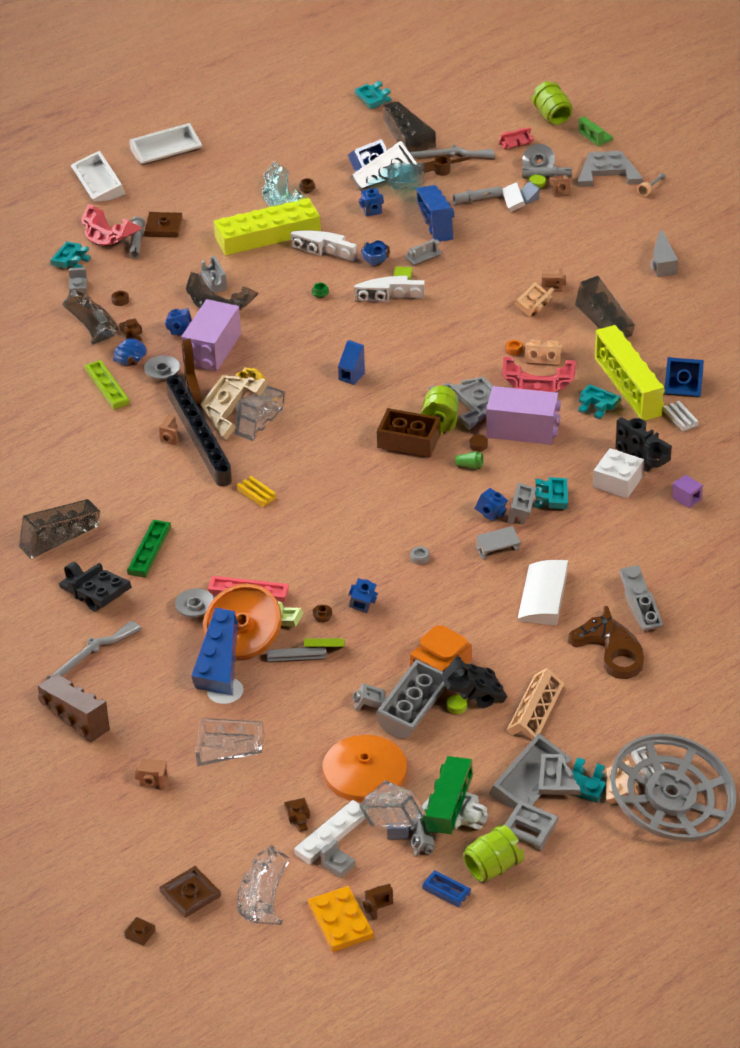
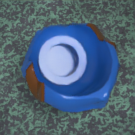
[361,240,390,267]
[113,339,147,366]

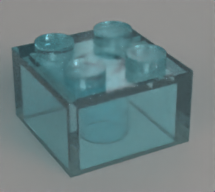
[387,163,425,189]

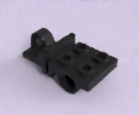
[615,417,672,472]
[59,562,132,612]
[441,656,508,708]

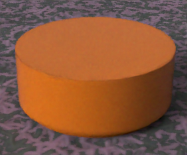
[505,340,523,356]

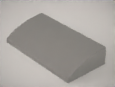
[489,733,572,809]

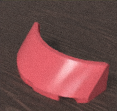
[82,204,142,246]
[502,357,577,392]

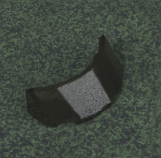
[186,272,259,311]
[62,289,118,345]

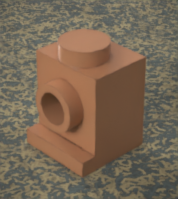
[135,759,168,790]

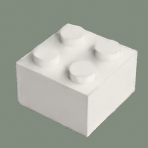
[593,448,644,498]

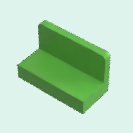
[578,116,613,146]

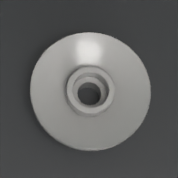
[522,144,555,168]
[144,355,180,380]
[175,588,214,617]

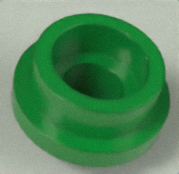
[312,282,329,298]

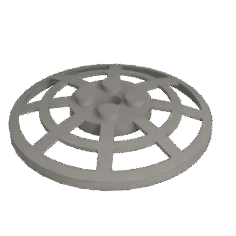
[610,734,737,841]

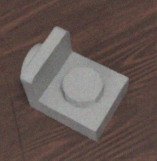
[69,268,87,294]
[352,683,386,711]
[321,839,355,878]

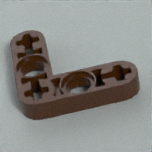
[181,338,202,405]

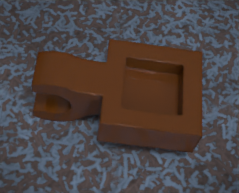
[119,318,142,341]
[284,798,310,832]

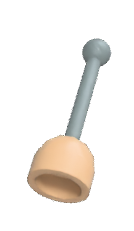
[637,173,666,197]

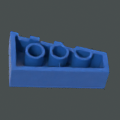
[416,185,454,242]
[191,607,238,695]

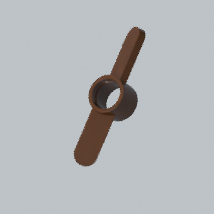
[413,155,472,176]

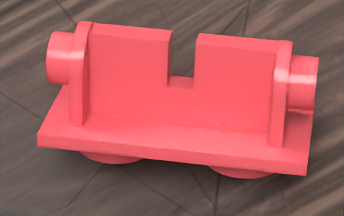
[499,127,534,149]

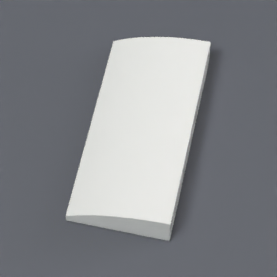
[130,123,202,164]
[71,151,126,202]
[518,560,568,626]

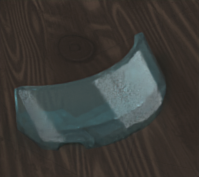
[262,161,307,206]

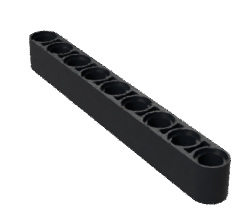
[166,375,232,487]

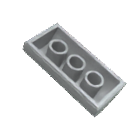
[376,659,446,738]

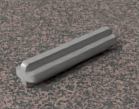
[267,647,327,662]

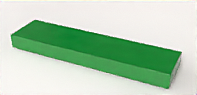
[127,519,171,578]

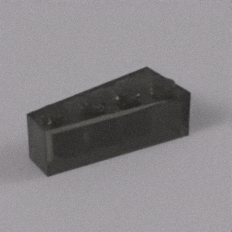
[383,102,436,152]
[575,276,635,338]
[19,499,100,559]

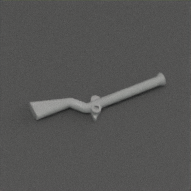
[409,145,495,159]
[47,621,142,680]

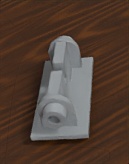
[404,239,442,265]
[409,810,435,857]

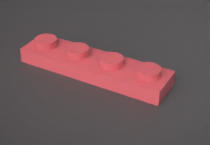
[208,576,289,603]

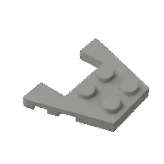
[578,151,643,187]
[429,377,493,430]

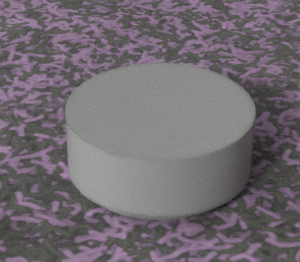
[410,547,430,565]

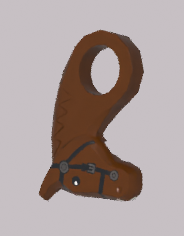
[568,606,644,679]

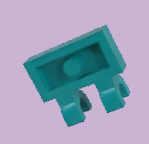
[354,80,392,109]
[50,241,91,268]
[578,384,621,420]
[534,477,568,509]
[572,757,606,803]

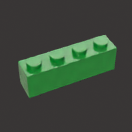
[422,756,474,835]

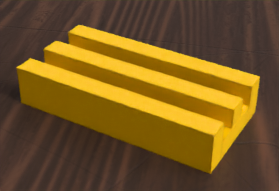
[237,476,277,507]

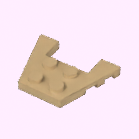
[201,375,269,440]

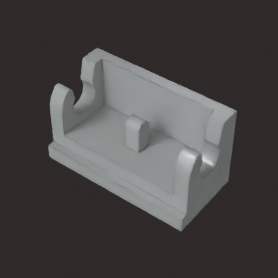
[200,256,227,294]
[507,483,536,525]
[475,526,521,559]

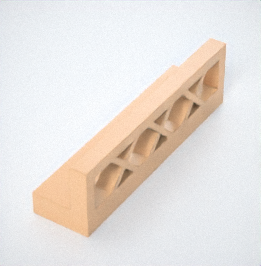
[507,668,564,740]

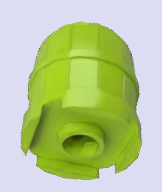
[531,81,573,125]
[421,385,459,434]
[463,824,525,882]

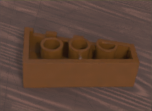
[38,674,110,743]

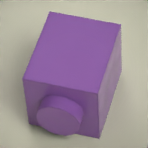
[672,475,703,508]

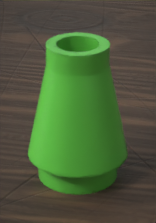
[455,451,484,470]

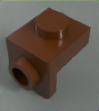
[363,883,393,920]

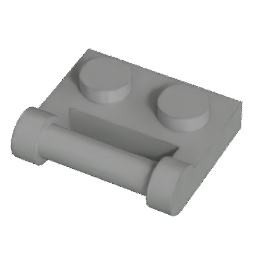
[505,800,559,851]

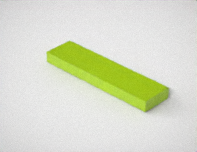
[85,360,130,410]

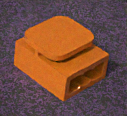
[410,625,472,672]

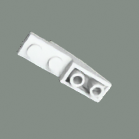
[291,231,357,262]
[354,276,425,302]

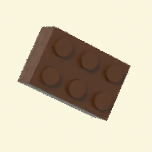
[377,408,441,457]

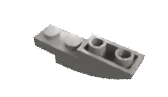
[619,565,663,631]

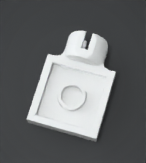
[419,792,488,830]

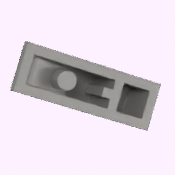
[650,230,678,277]

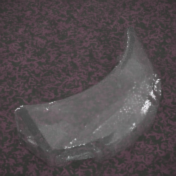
[237,845,290,925]

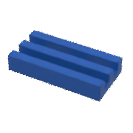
[422,870,471,907]

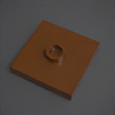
[144,212,183,237]
[159,866,221,918]

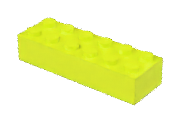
[214,198,321,255]
[595,325,665,421]

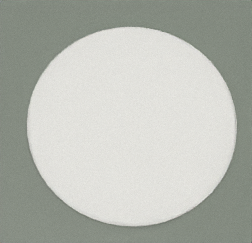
[207,678,243,704]

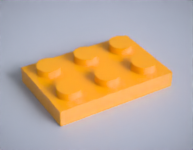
[308,886,374,952]

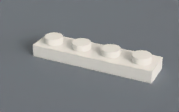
[294,800,369,865]

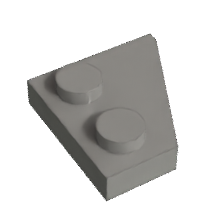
[539,754,580,795]

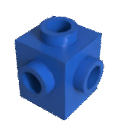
[359,188,384,217]
[165,308,192,335]
[474,488,508,521]
[348,578,378,613]

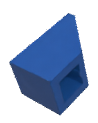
[338,340,365,385]

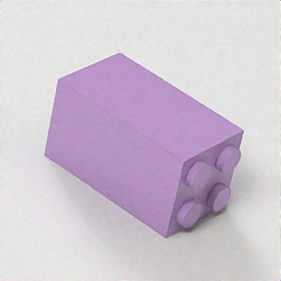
[181,299,241,372]
[486,386,561,445]

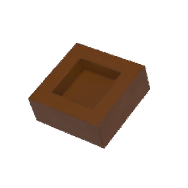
[124,917,156,946]

